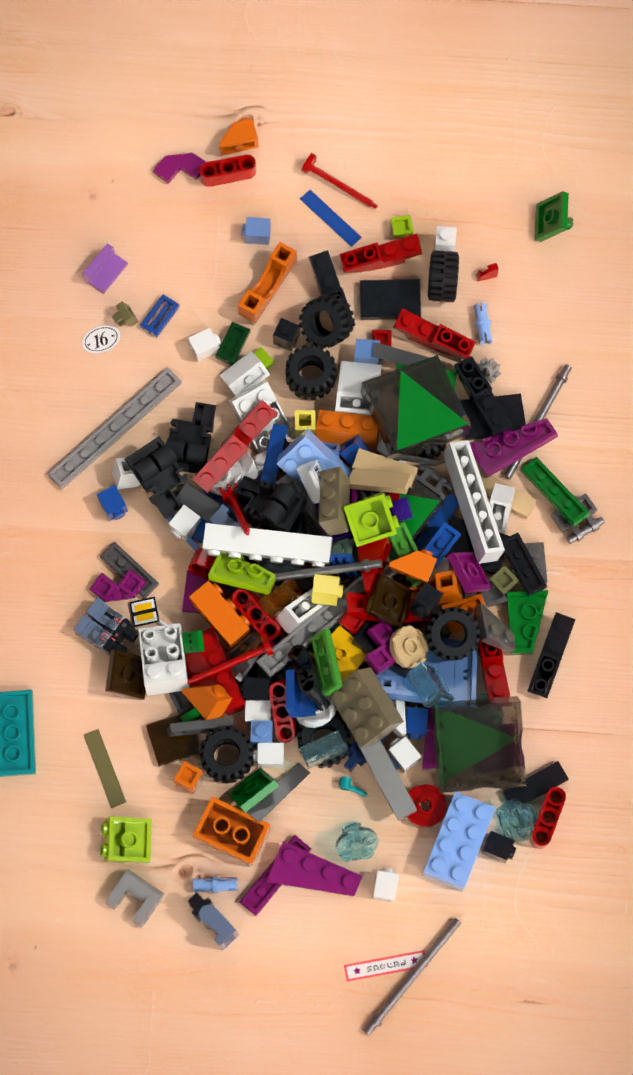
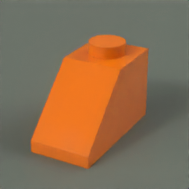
[219,118,259,156]
[386,549,437,583]
[181,684,232,720]

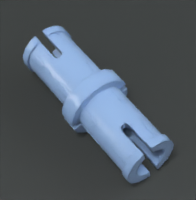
[474,302,493,345]
[193,876,237,894]

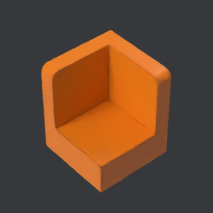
[174,761,203,794]

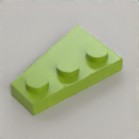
[208,553,276,595]

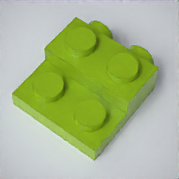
[343,492,400,547]
[100,816,151,863]

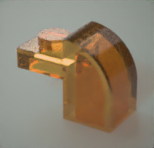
[259,579,305,618]

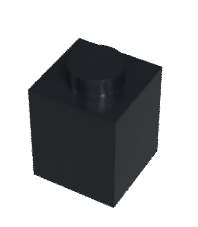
[273,318,300,352]
[408,582,443,621]
[241,677,275,701]
[481,831,516,863]

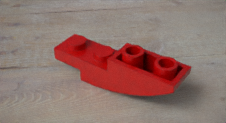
[340,234,423,273]
[393,308,476,359]
[478,628,511,706]

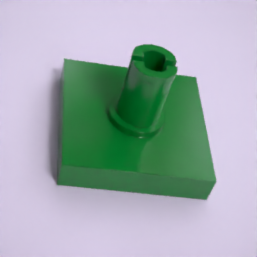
[535,191,573,242]
[227,767,279,813]

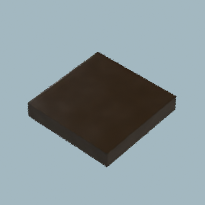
[365,573,413,629]
[105,649,146,700]
[146,713,199,767]

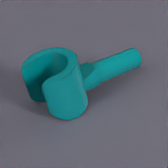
[339,776,367,797]

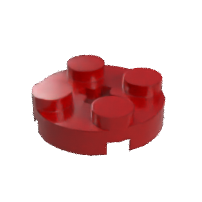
[407,784,447,828]

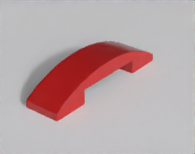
[346,592,430,623]

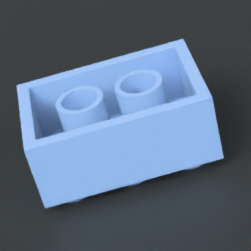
[276,428,351,492]

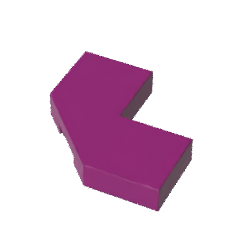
[153,152,206,184]
[89,569,148,602]
[364,621,395,675]

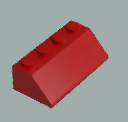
[185,627,245,719]

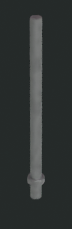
[503,364,572,480]
[274,559,382,582]
[363,918,461,1036]

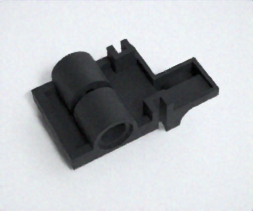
[166,402,216,473]
[124,436,188,519]
[234,476,308,532]

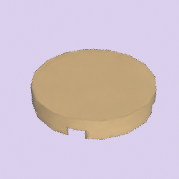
[390,626,428,669]

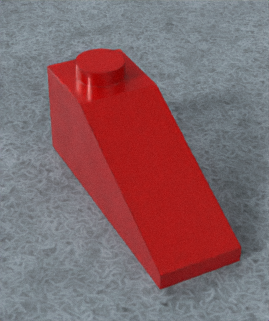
[357,537,392,598]

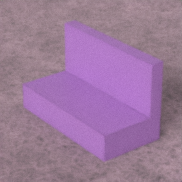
[83,243,128,294]

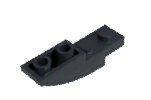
[308,250,355,327]
[454,356,512,437]
[527,612,576,698]

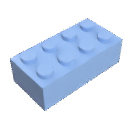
[423,791,496,891]

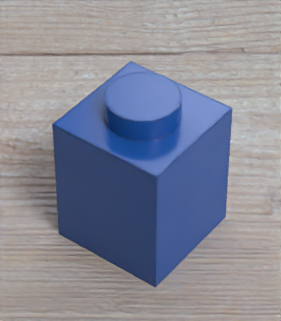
[340,434,373,468]
[96,485,128,521]
[405,707,428,740]

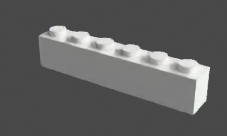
[443,440,505,564]
[203,523,333,568]

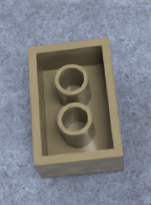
[330,667,404,748]

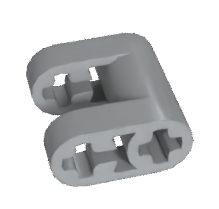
[105,869,164,928]

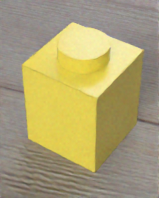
[295,410,316,438]
[311,574,343,606]

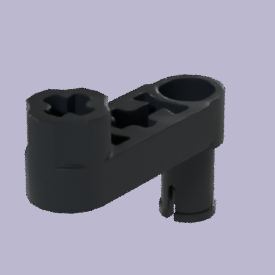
[288,645,330,711]

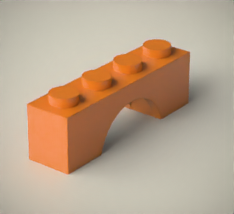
[237,242,297,324]
[404,570,462,604]

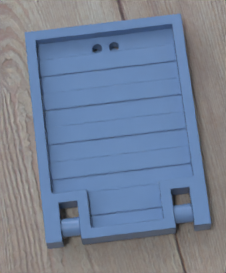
[375,635,478,710]

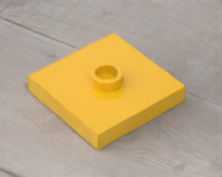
[311,625,367,682]

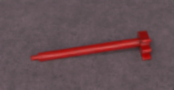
[301,152,378,209]
[219,483,250,536]
[187,632,275,684]

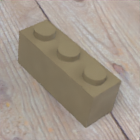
[319,466,350,536]

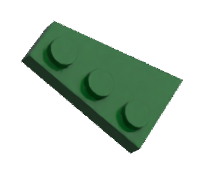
[506,590,549,655]

